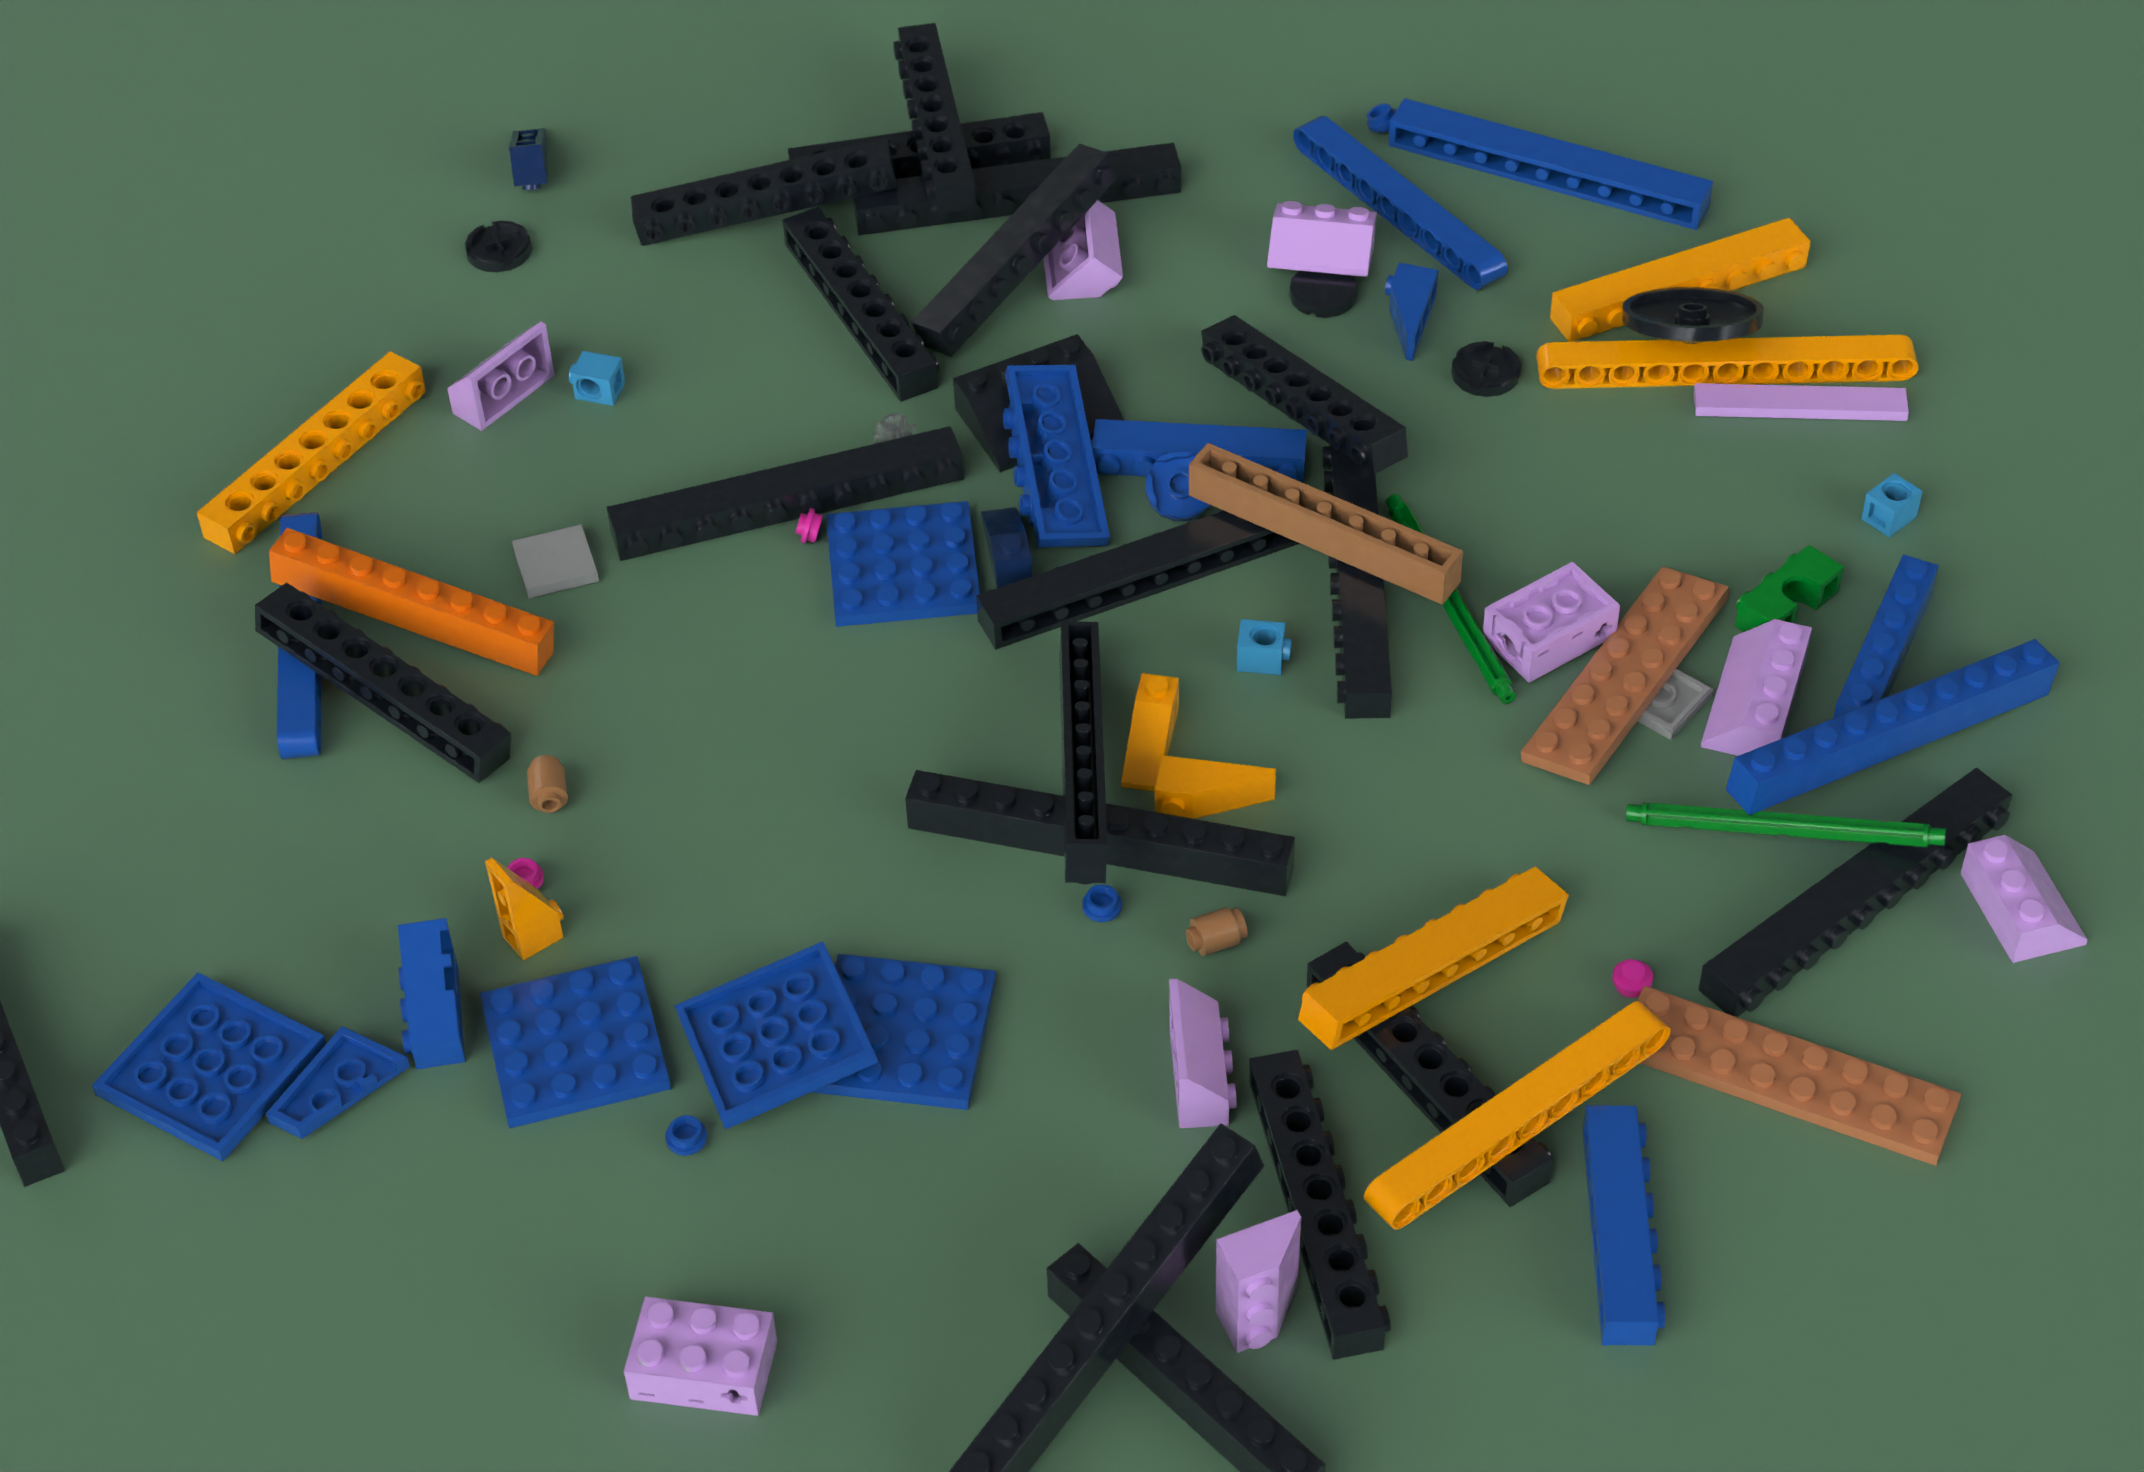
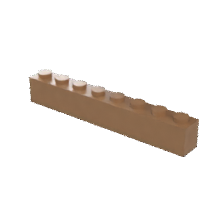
[1189,443,1463,605]

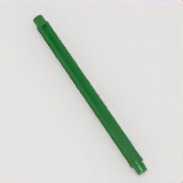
[1386,494,1516,704]
[1626,802,1946,848]

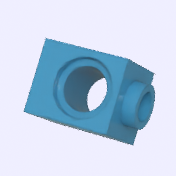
[568,351,625,406]
[1861,473,1923,538]
[1237,619,1292,675]

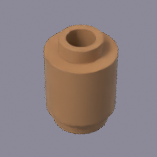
[527,755,568,813]
[1185,907,1248,956]

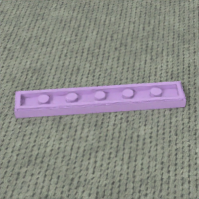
[1693,383,1909,421]

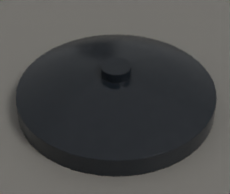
[1622,287,1764,344]

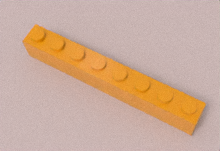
[1550,217,1810,342]
[1298,866,1569,1050]

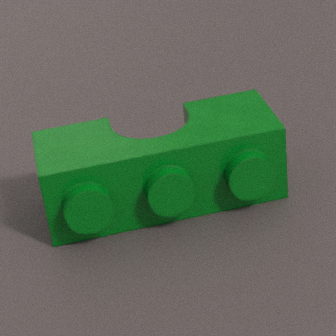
[1735,545,1844,632]

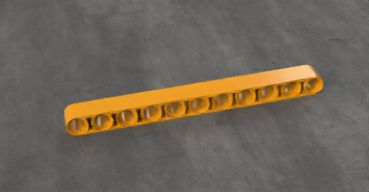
[1536,335,1918,389]

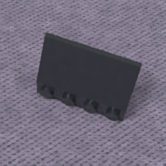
[953,334,1124,472]

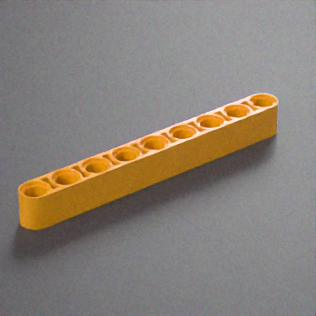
[1363,1001,1671,1230]

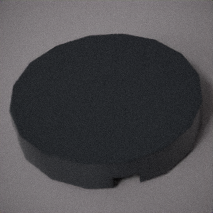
[465,220,532,273]
[1289,271,1357,318]
[1451,341,1521,397]

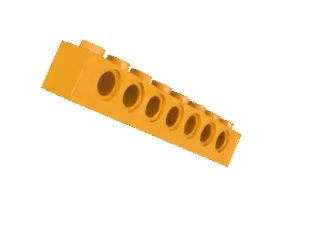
[196,351,426,554]

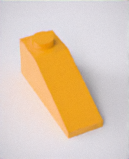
[1121,673,1179,791]
[1154,755,1276,819]
[485,857,564,961]

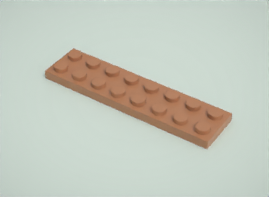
[1521,566,1729,785]
[1637,986,1962,1166]

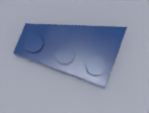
[266,1026,410,1139]

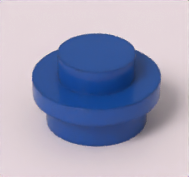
[1367,104,1396,133]
[1082,884,1122,922]
[665,1115,707,1156]

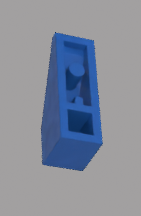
[1385,263,1438,361]

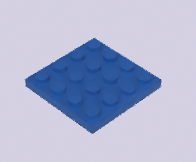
[826,501,980,627]
[674,941,878,1130]
[812,954,996,1110]
[480,956,671,1128]
[92,972,326,1162]

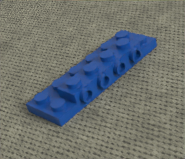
[1003,365,1110,548]

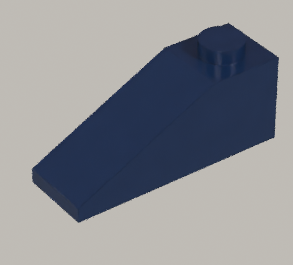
[509,128,548,190]
[981,507,1032,589]

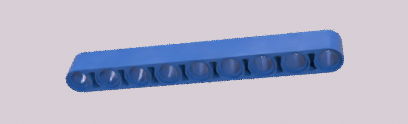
[1293,116,1508,290]
[277,512,322,760]

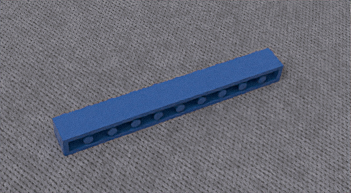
[1389,98,1713,230]
[1726,639,2060,815]

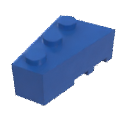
[398,918,465,1069]

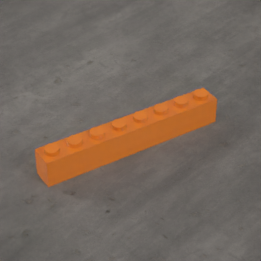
[269,528,554,676]

